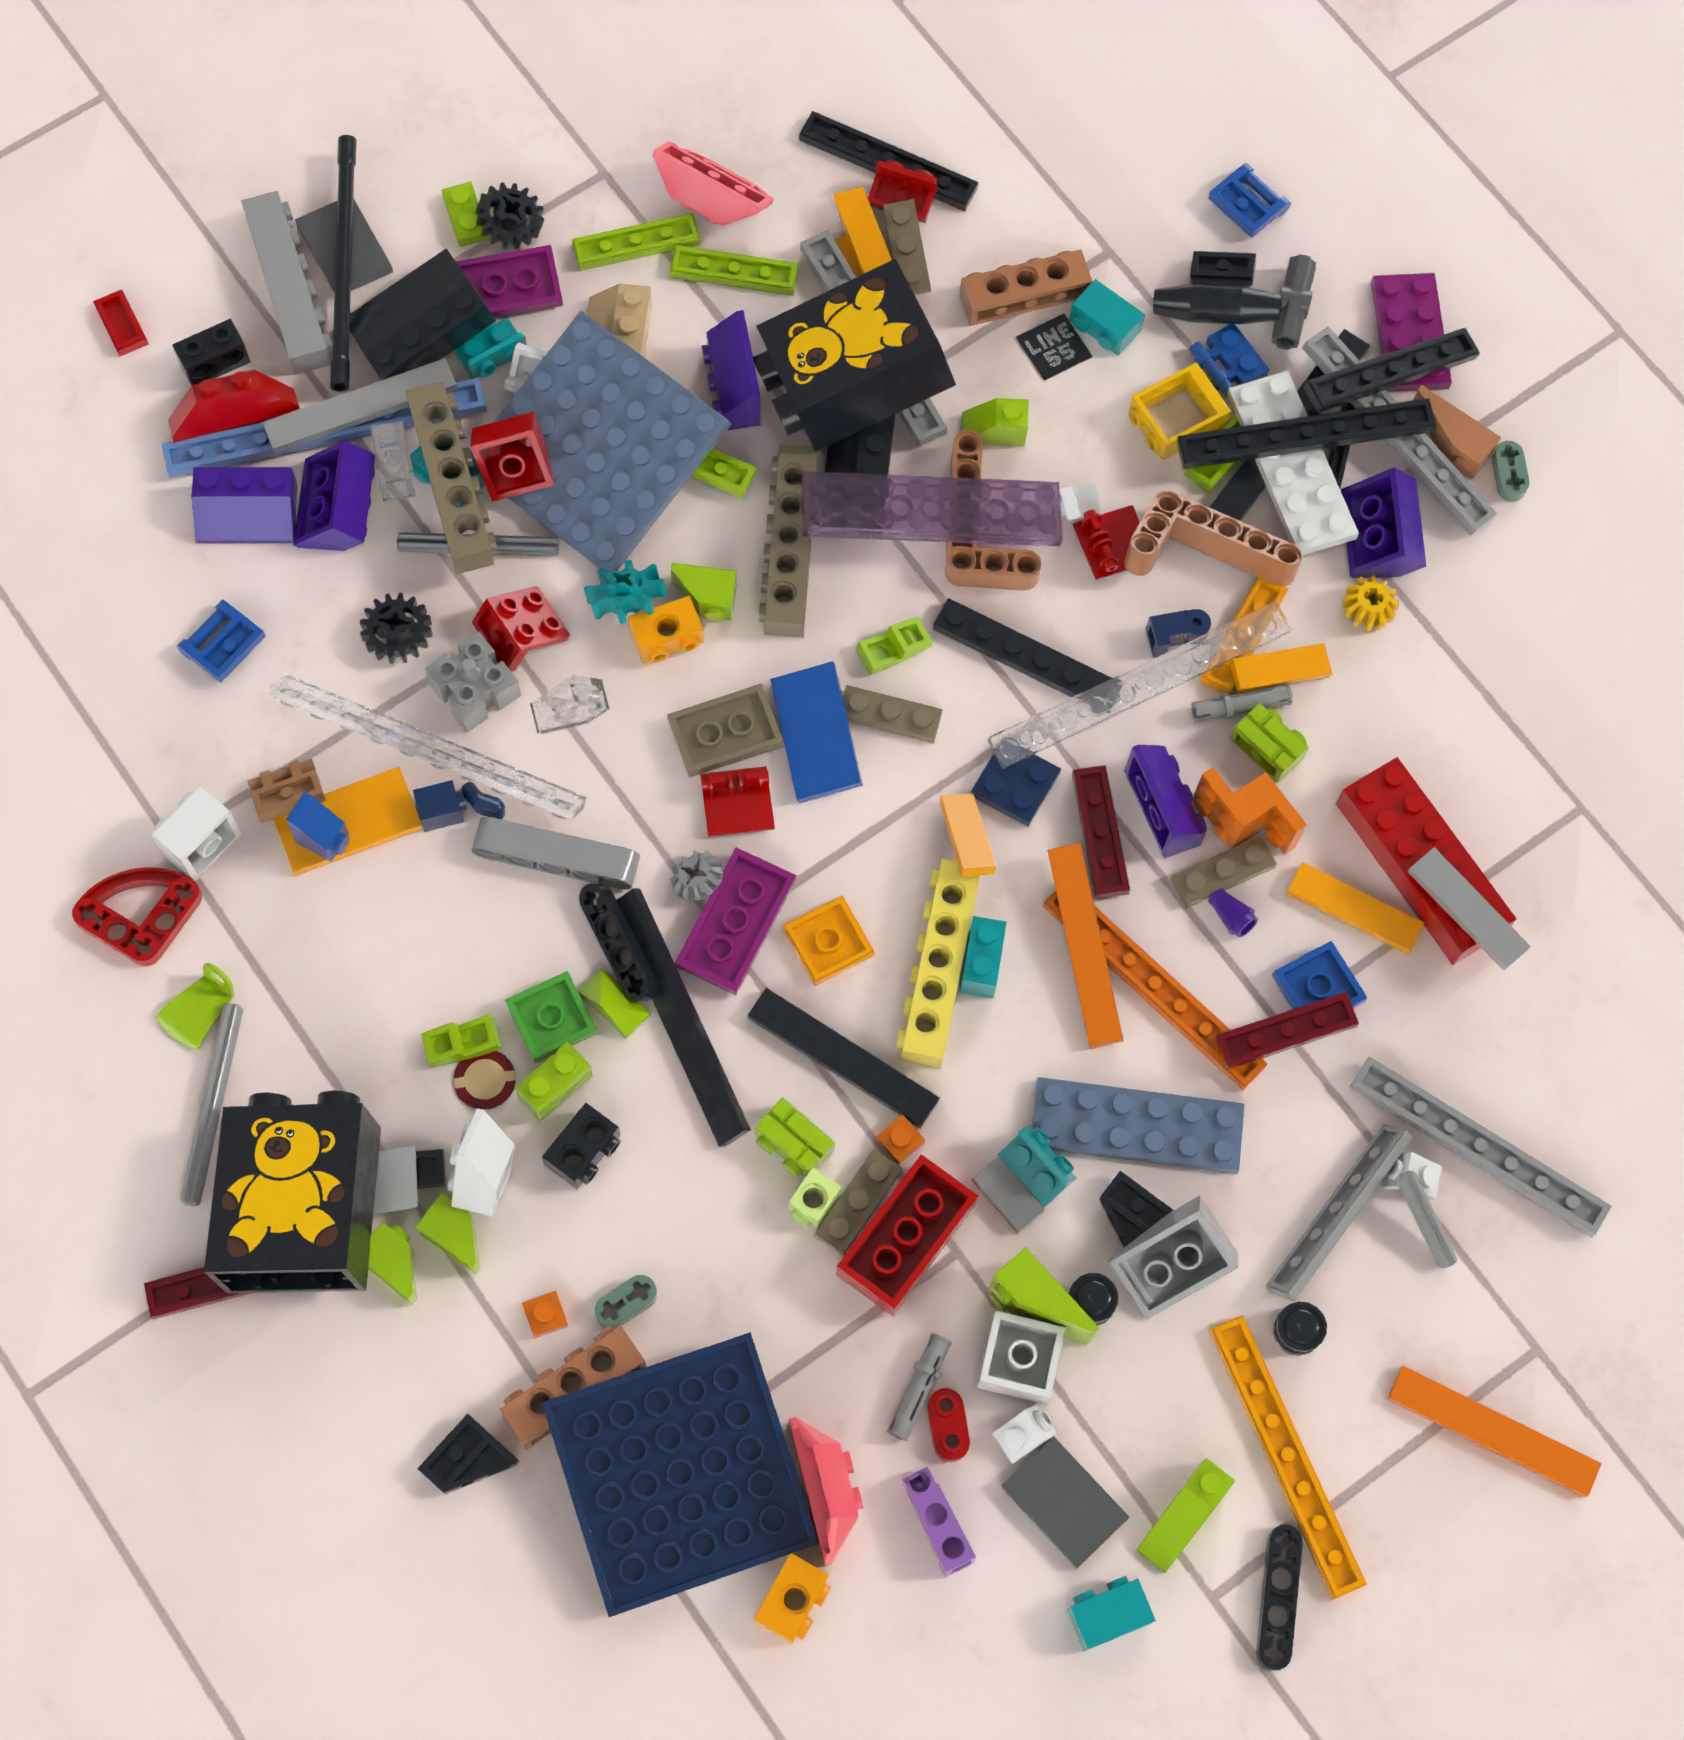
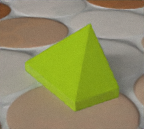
[578,968,651,1039]

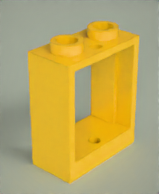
[1128,362,1231,460]

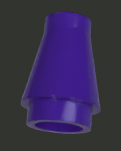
[1208,888,1258,938]

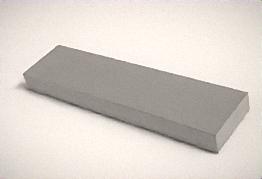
[1408,847,1531,971]

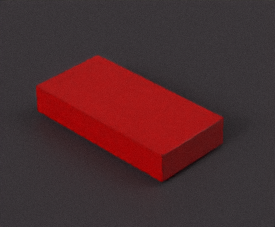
[93,289,149,357]

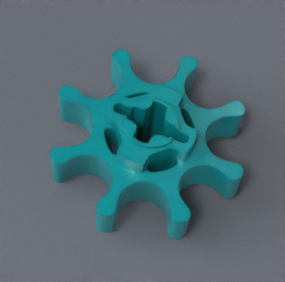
[584,560,668,624]

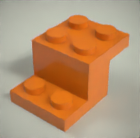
[1193,767,1307,855]

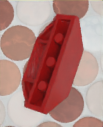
[168,369,300,443]

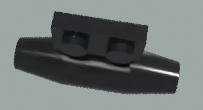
[1153,251,1282,325]

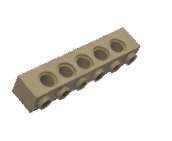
[405,381,498,574]
[758,445,818,638]

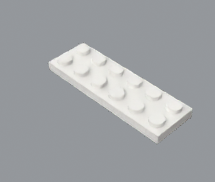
[1227,371,1359,555]

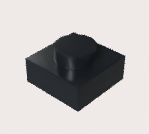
[416,1149,446,1189]

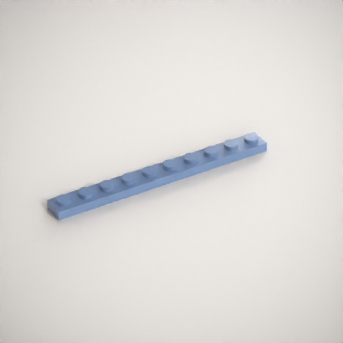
[162,378,487,478]

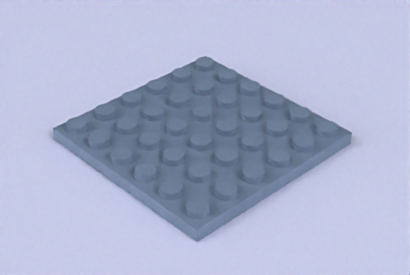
[470,311,731,573]

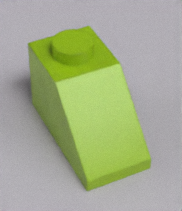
[962,398,1029,446]
[671,563,737,621]
[415,1193,480,1275]
[368,1221,417,1305]

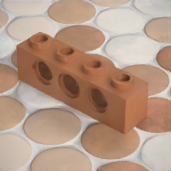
[959,249,1093,326]
[500,1325,647,1450]

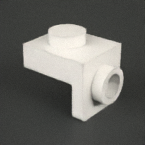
[503,343,548,395]
[1057,483,1102,522]
[1382,1152,1442,1200]
[992,1405,1057,1464]

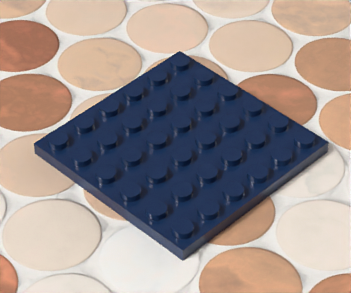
[542,1332,819,1617]

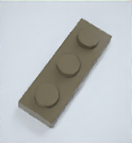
[883,199,931,295]
[843,685,943,744]
[1170,835,1277,908]
[814,1149,903,1256]

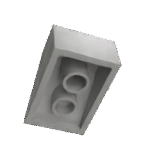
[1108,1195,1238,1319]

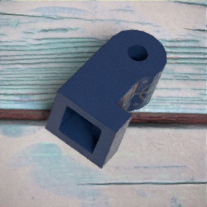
[1145,609,1211,658]

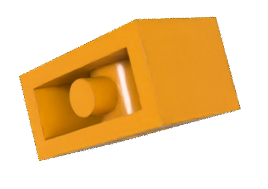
[628,595,704,664]
[754,1553,831,1644]

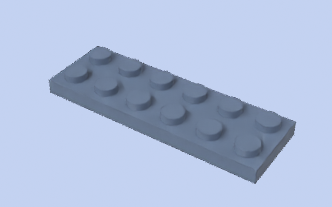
[1032,1077,1245,1174]

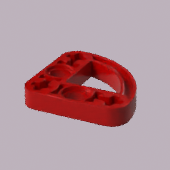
[72,867,202,966]

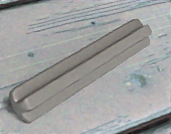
[1396,1170,1457,1269]

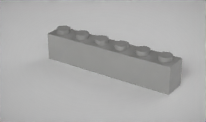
[241,191,333,375]

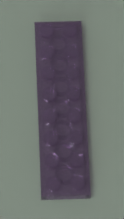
[801,471,1063,547]

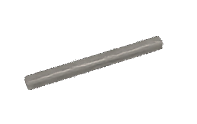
[180,1003,243,1206]

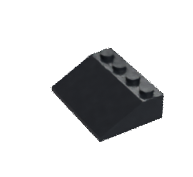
[350,248,496,380]

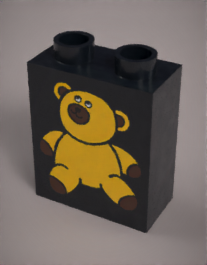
[753,258,956,452]
[204,1090,381,1293]

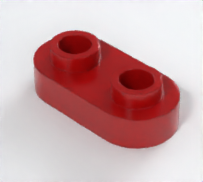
[927,1388,970,1462]

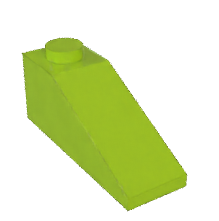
[1136,1458,1235,1573]

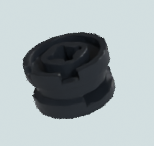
[1068,1273,1118,1326]
[1273,1301,1327,1356]

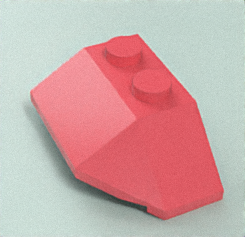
[652,141,774,226]
[788,1417,863,1567]

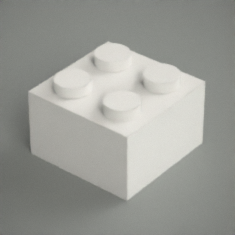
[152,786,242,882]
[977,1310,1066,1405]

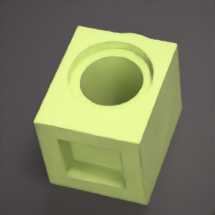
[789,1167,842,1229]

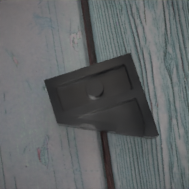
[1099,1170,1173,1248]
[417,1413,520,1495]

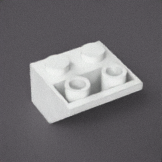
[448,1108,515,1216]

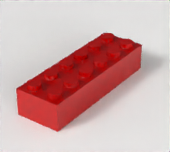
[1335,757,1517,965]

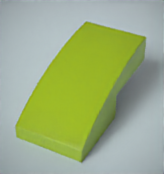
[856,616,933,675]
[421,1014,502,1067]

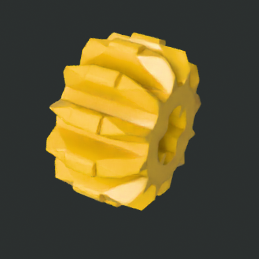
[1342,575,1399,632]

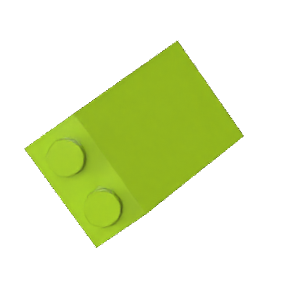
[989,1247,1099,1345]

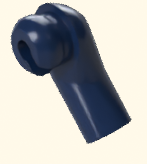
[460,782,505,819]

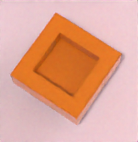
[876,1114,925,1165]
[522,1290,568,1339]

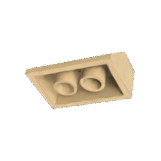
[587,284,652,358]

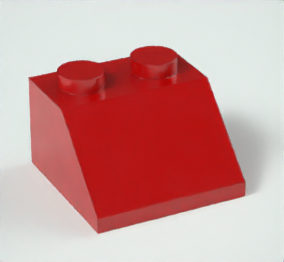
[470,411,554,502]

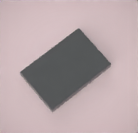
[295,198,393,294]
[1001,1436,1130,1569]

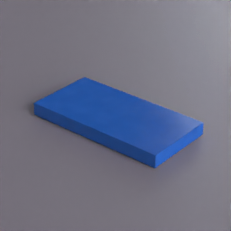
[770,661,863,804]

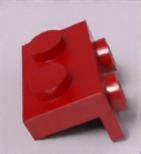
[868,160,937,223]

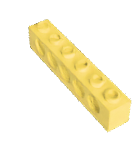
[896,858,980,1068]

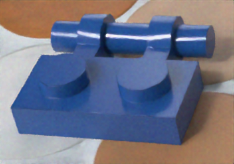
[1189,324,1270,397]

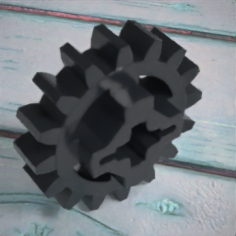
[475,182,544,250]
[360,592,433,664]

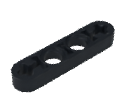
[579,883,658,1001]
[1256,1524,1303,1671]

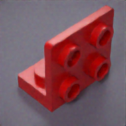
[472,586,570,672]

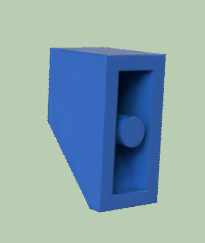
[286,792,349,862]

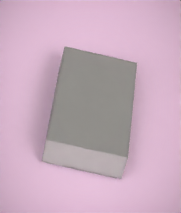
[972,1156,1045,1234]

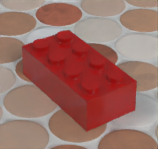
[836,1154,978,1317]

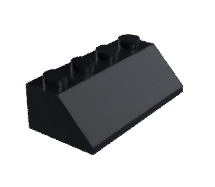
[818,415,895,537]

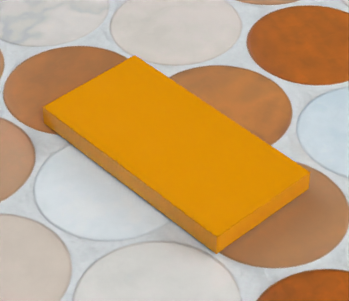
[274,767,423,876]

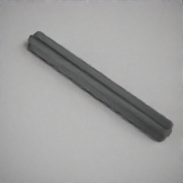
[397,532,559,556]

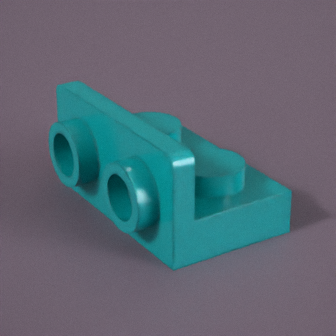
[453,317,527,379]
[997,1126,1077,1207]

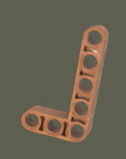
[945,429,1042,591]
[1124,491,1303,586]

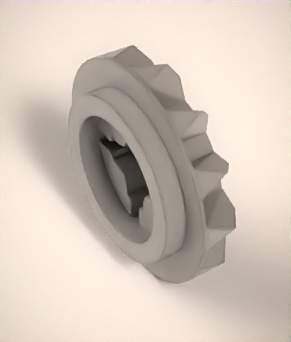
[670,850,723,901]

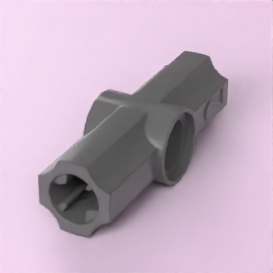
[1271,254,1316,350]

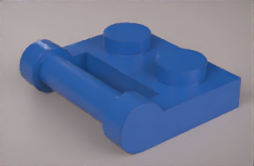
[1208,163,1291,238]
[176,599,266,683]

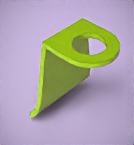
[155,963,234,1049]

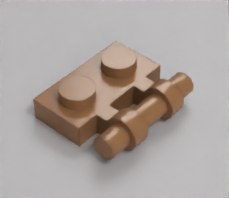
[248,758,326,823]

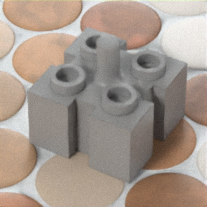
[424,632,521,732]

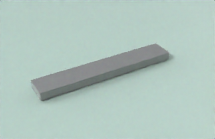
[262,358,458,454]
[1266,1124,1413,1301]

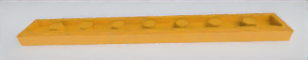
[1209,1315,1367,1600]

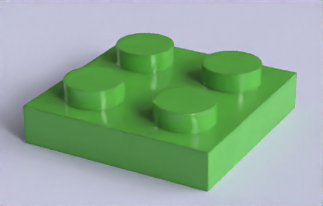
[505,971,597,1063]

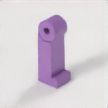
[902,1467,976,1578]

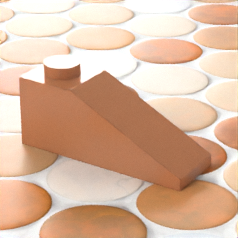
[1413,385,1501,479]

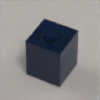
[413,780,467,832]

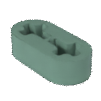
[1492,441,1529,502]
[595,1275,657,1329]

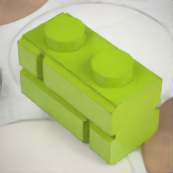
[1229,703,1309,783]
[515,1042,593,1122]
[755,1097,835,1178]

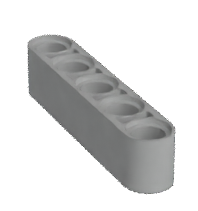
[471,817,640,890]

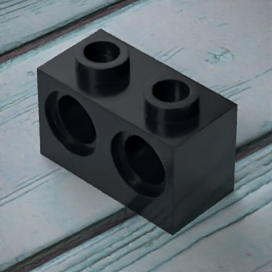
[172,318,251,385]
[542,1102,621,1189]

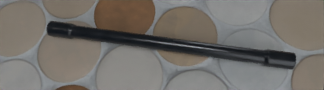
[330,135,357,392]

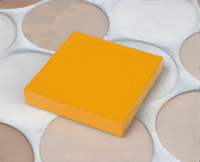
[783,895,875,986]

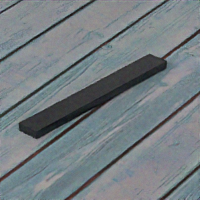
[1209,329,1371,521]
[1176,398,1437,470]
[617,888,751,1147]

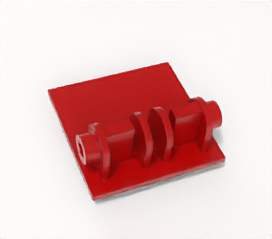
[1072,505,1140,580]
[700,766,775,837]

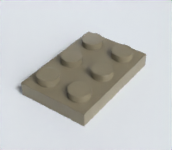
[667,684,784,778]

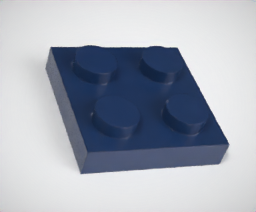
[971,738,1061,827]

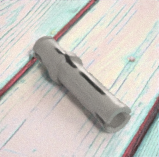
[1191,684,1293,723]
[886,1333,952,1442]

